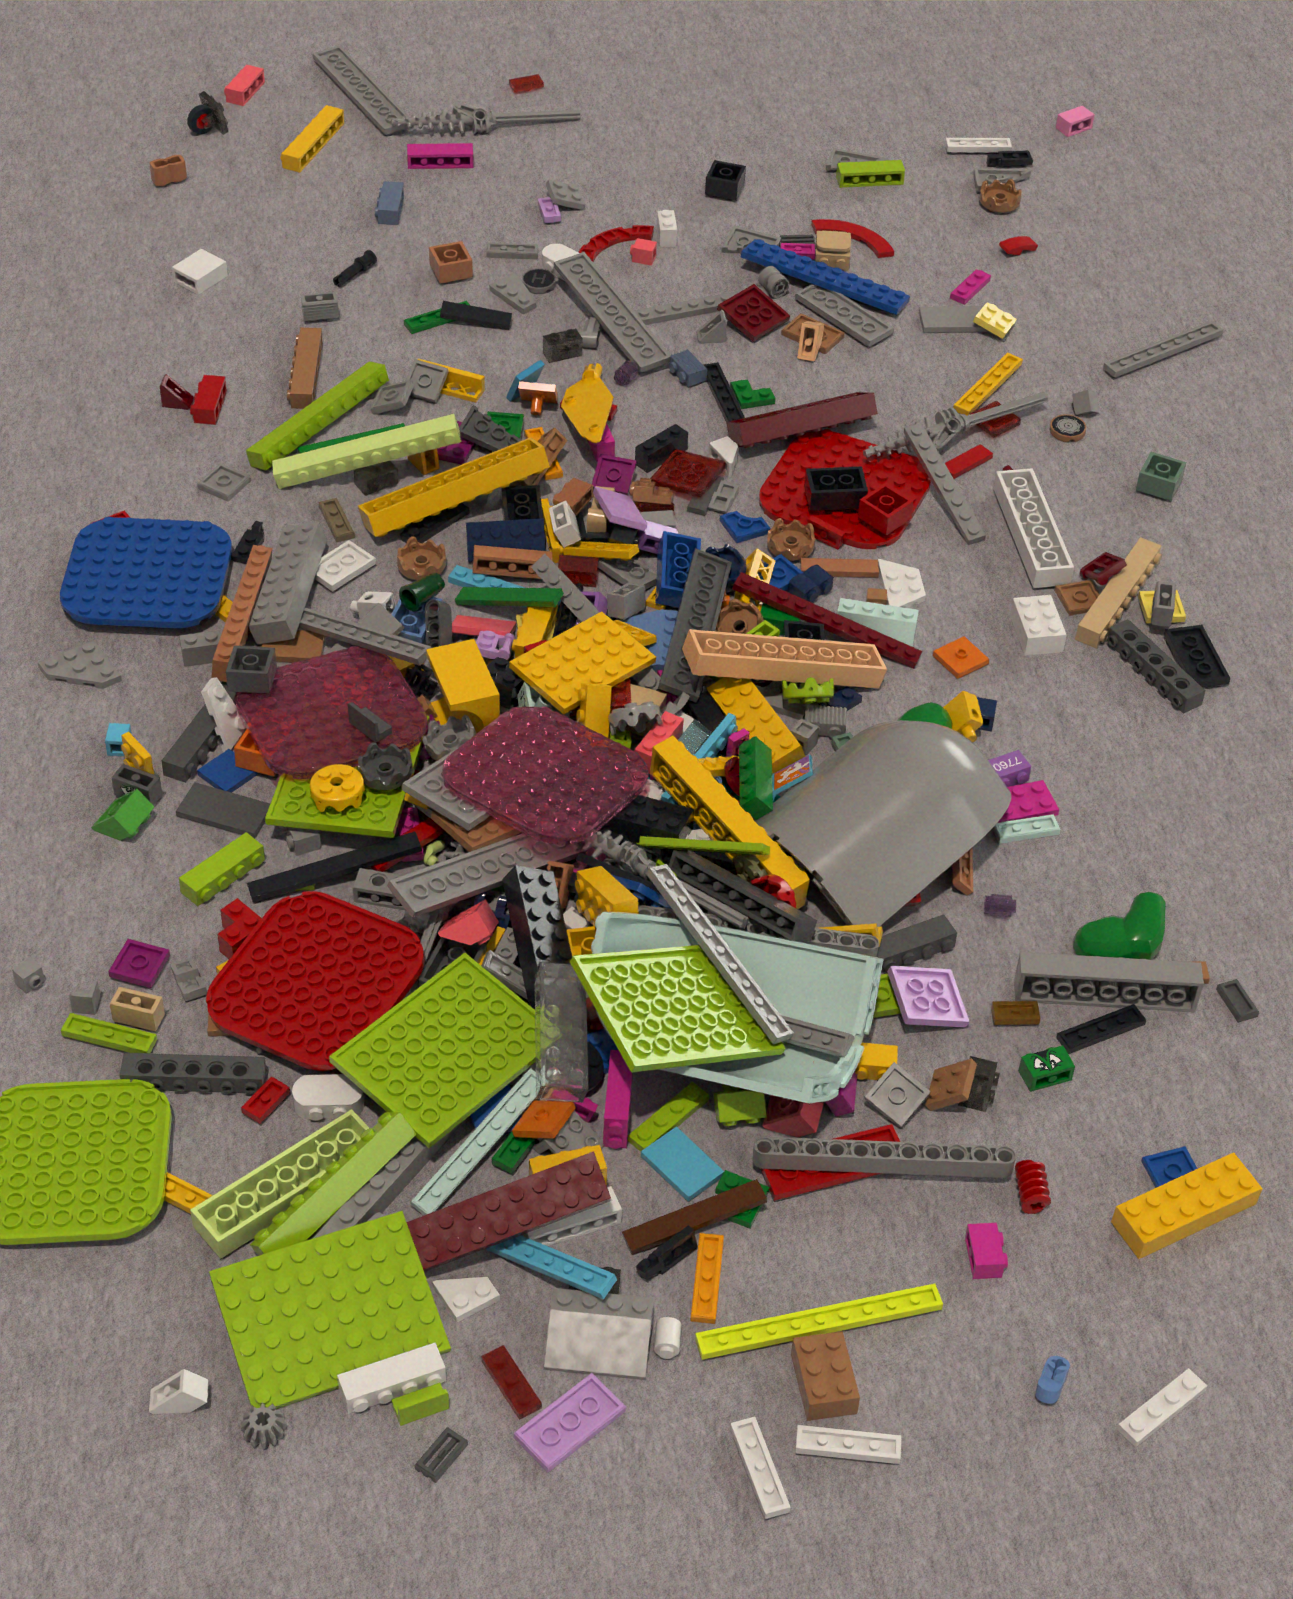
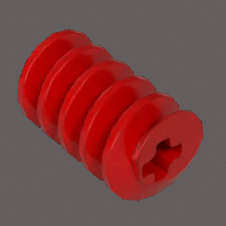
[1015,1160,1051,1214]

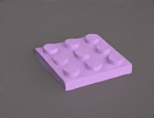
[887,966,970,1027]

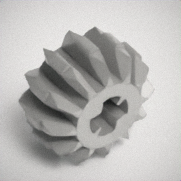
[241,1402,286,1449]

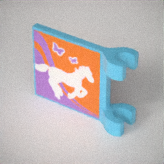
[772,754,813,801]

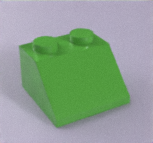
[91,789,154,841]

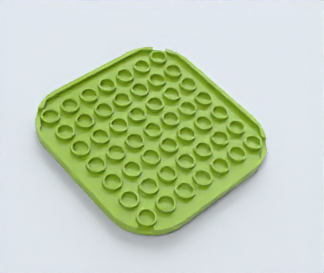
[0,1079,172,1245]

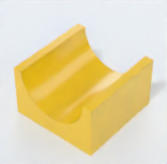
[426,639,500,742]

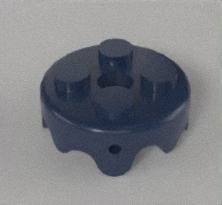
[705,544,747,593]

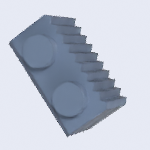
[669,349,707,387]

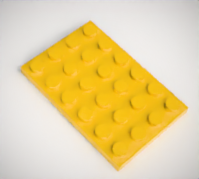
[509,611,656,715]

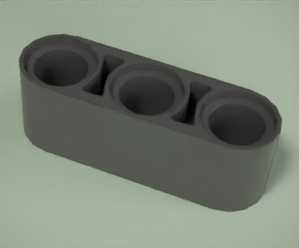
[425,599,452,648]

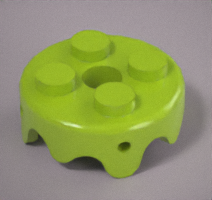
[782,677,834,704]

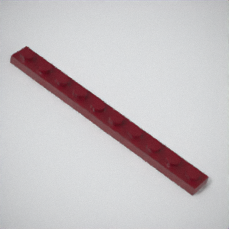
[733,572,922,669]

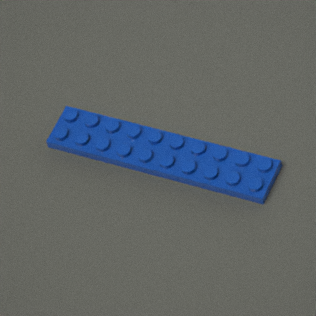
[740,239,910,315]

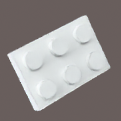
[314,540,376,592]

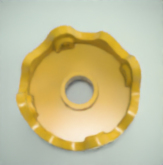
[310,764,365,812]

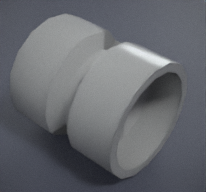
[758,266,790,298]

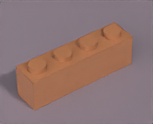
[472,545,552,579]

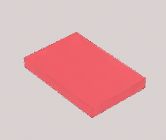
[452,615,516,636]

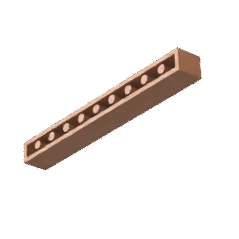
[212,545,273,682]

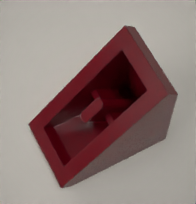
[159,374,194,410]

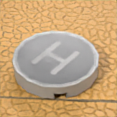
[522,268,556,294]

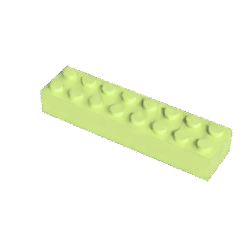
[190,1109,369,1259]

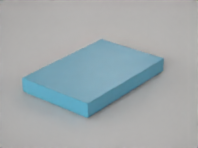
[641,1126,724,1202]

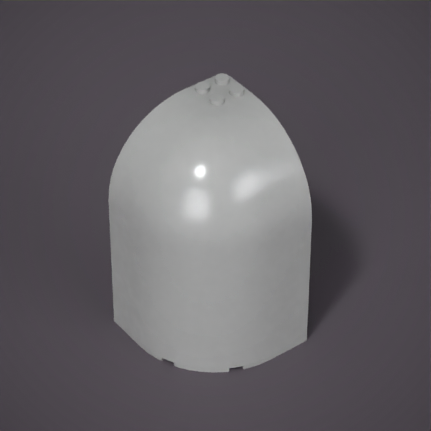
[754,720,1011,927]

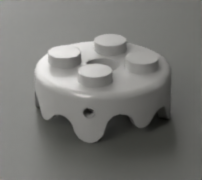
[608,701,663,735]
[423,715,477,761]

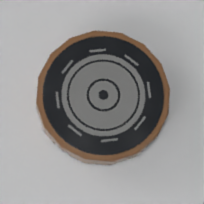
[1050,414,1086,442]

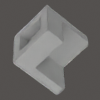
[1072,390,1099,415]
[790,718,819,755]
[69,980,101,1015]

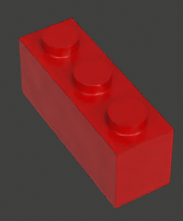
[190,375,227,425]

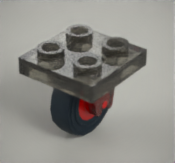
[187,91,229,135]

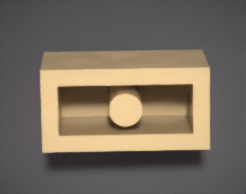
[110,987,165,1032]

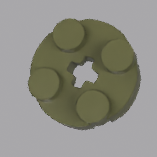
[732,854,767,884]

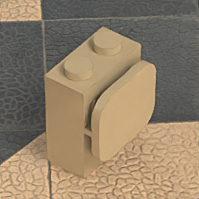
[815,231,851,271]
[613,683,667,741]

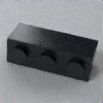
[635,424,688,473]

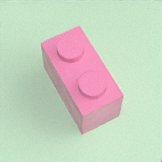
[1056,106,1095,137]

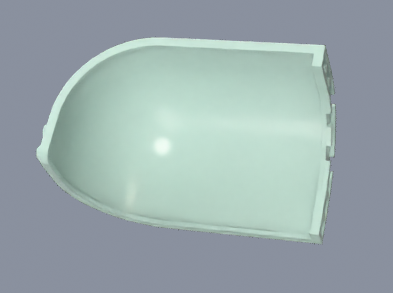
[591,912,883,1103]

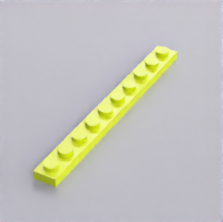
[695,1283,943,1360]

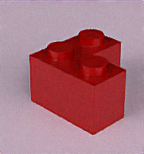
[217,898,262,959]

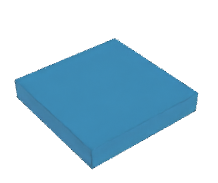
[506,360,545,402]

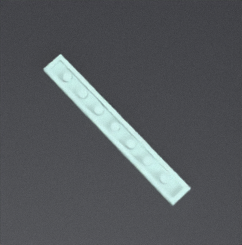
[410,1068,549,1215]

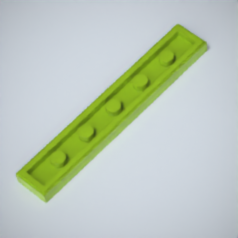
[639,836,770,855]

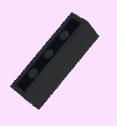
[682,686,728,757]

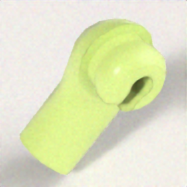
[423,840,445,866]

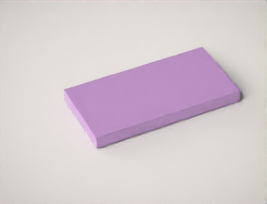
[593,486,647,531]
[514,1373,626,1473]

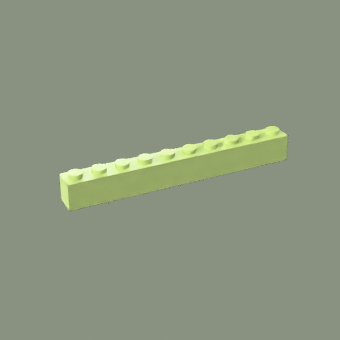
[272,414,461,489]

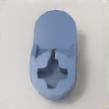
[1035,1356,1070,1404]

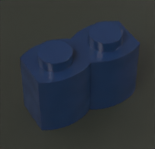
[788,565,834,602]

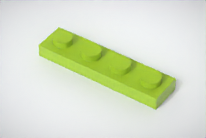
[61,1013,157,1053]
[627,1082,709,1152]

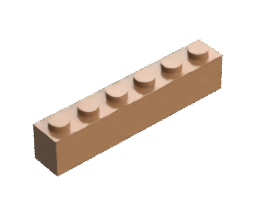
[287,327,323,409]

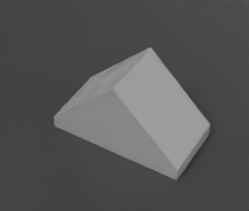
[696,310,727,344]

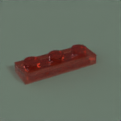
[481,1345,542,1420]

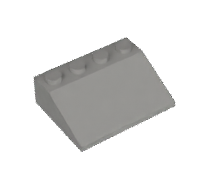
[544,1288,654,1380]

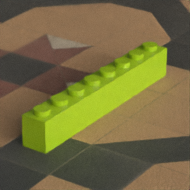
[250,1112,416,1256]

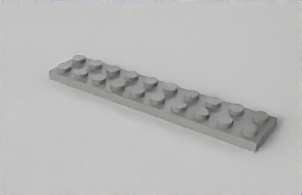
[313,46,414,135]
[554,252,671,373]
[387,823,587,918]

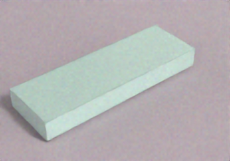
[992,814,1060,844]

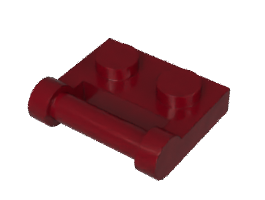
[1080,552,1127,585]

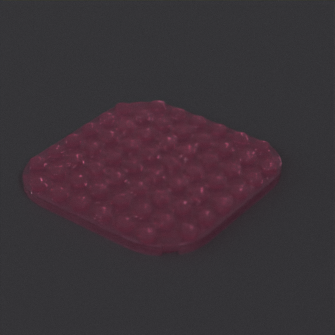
[235,646,428,779]
[442,707,649,844]

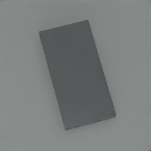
[176,782,270,839]

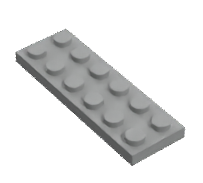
[795,284,894,347]

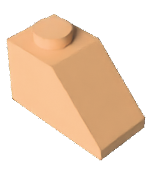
[797,321,824,361]

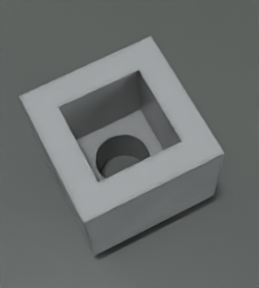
[12,957,45,994]

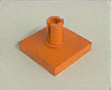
[518,381,558,415]

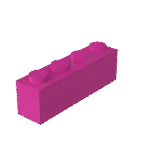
[407,143,473,169]

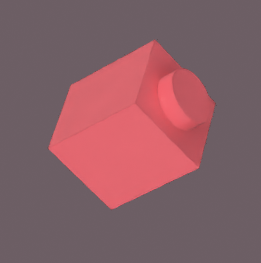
[630,238,657,266]

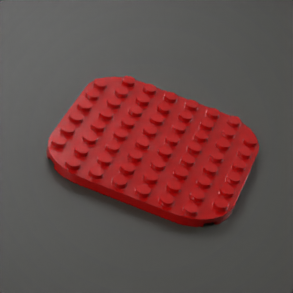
[759,429,931,549]
[206,891,425,1071]

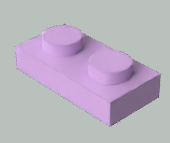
[538,197,561,223]

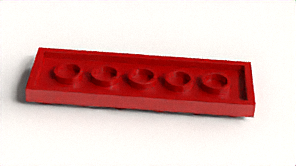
[760,1124,900,1201]

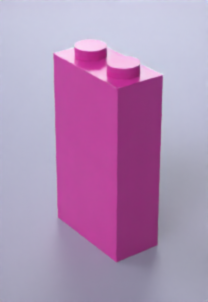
[603,1050,633,1149]

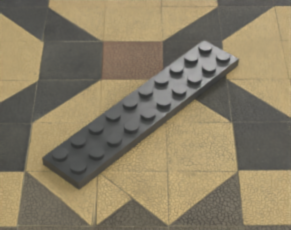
[658,548,732,702]

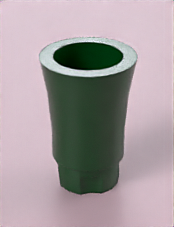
[399,573,445,612]

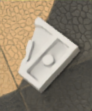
[432,1277,500,1323]

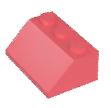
[438,899,499,945]
[762,1095,824,1137]

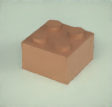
[429,241,473,283]

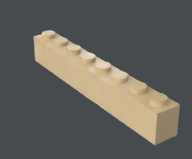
[1075,537,1162,648]

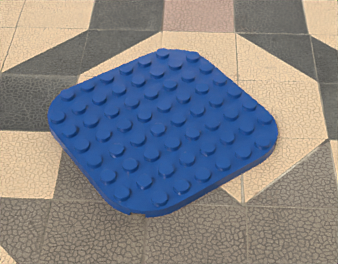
[60,517,232,628]

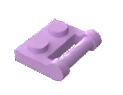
[476,631,516,660]

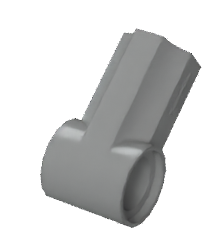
[579,317,601,348]

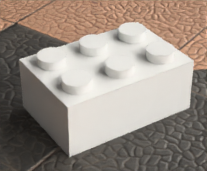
[1010,595,1067,656]

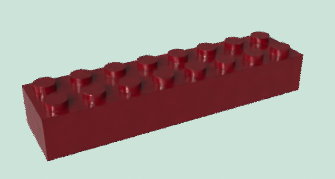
[726,391,878,448]
[407,1151,612,1271]

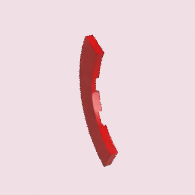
[811,219,895,258]
[578,225,654,262]

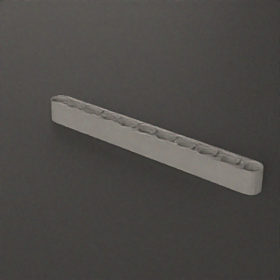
[638,906,879,957]
[752,1137,1016,1178]

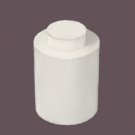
[654,1317,681,1359]

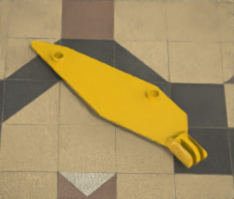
[561,363,614,443]

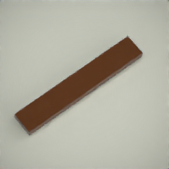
[622,1179,767,1255]

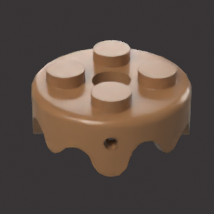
[979,179,1022,212]
[767,518,816,561]
[397,537,446,580]
[715,599,764,634]

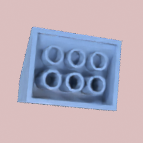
[622,609,678,679]

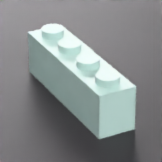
[837,598,919,647]

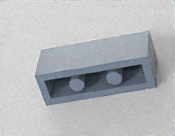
[375,181,404,225]

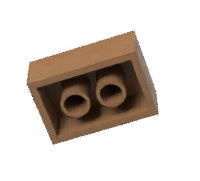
[791,1331,860,1421]

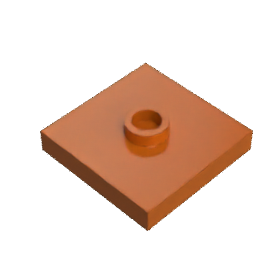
[933,636,989,679]
[512,1101,576,1139]

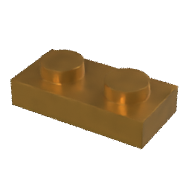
[991,1001,1041,1025]

